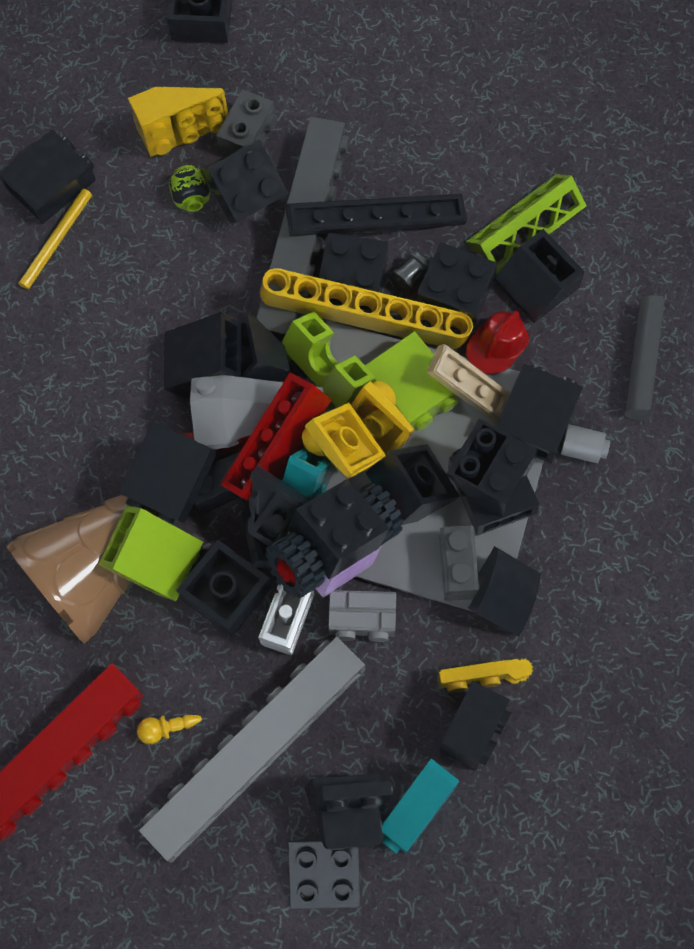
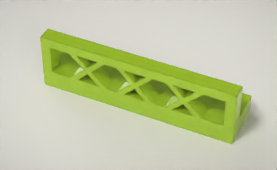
[466,174,587,275]

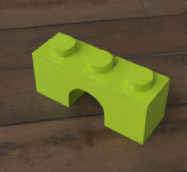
[281,311,376,408]

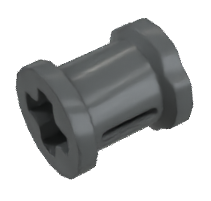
[391,252,430,292]

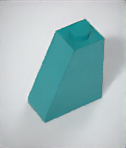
[283,447,335,500]
[382,759,459,854]

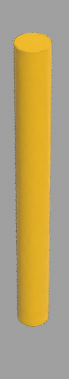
[18,189,92,290]

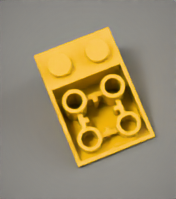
[128,87,228,157]

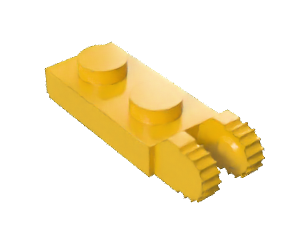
[437,658,533,693]

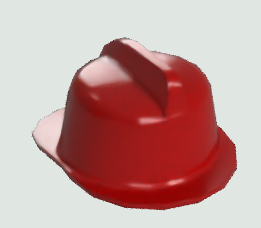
[466,310,529,374]

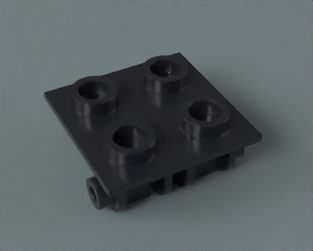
[289,840,360,909]

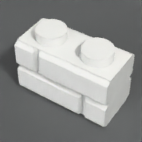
[258,584,314,655]

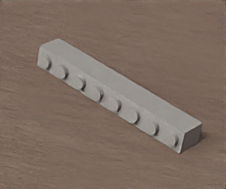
[139,637,365,863]

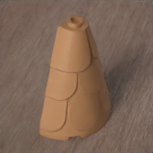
[6,495,157,644]

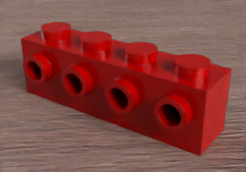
[220,373,332,502]

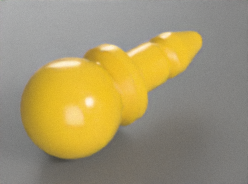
[137,715,202,744]

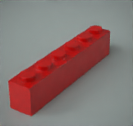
[0,663,144,841]

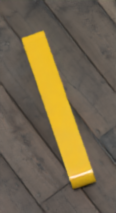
[260,268,473,349]

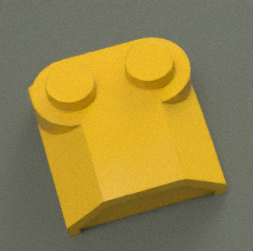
[351,381,414,454]
[302,403,386,479]

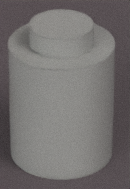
[561,424,611,464]

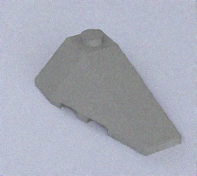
[190,375,324,449]

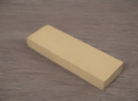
[426,344,510,422]

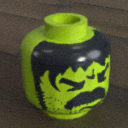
[169,165,211,212]

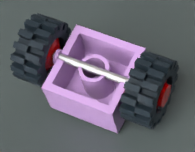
[265,483,403,599]

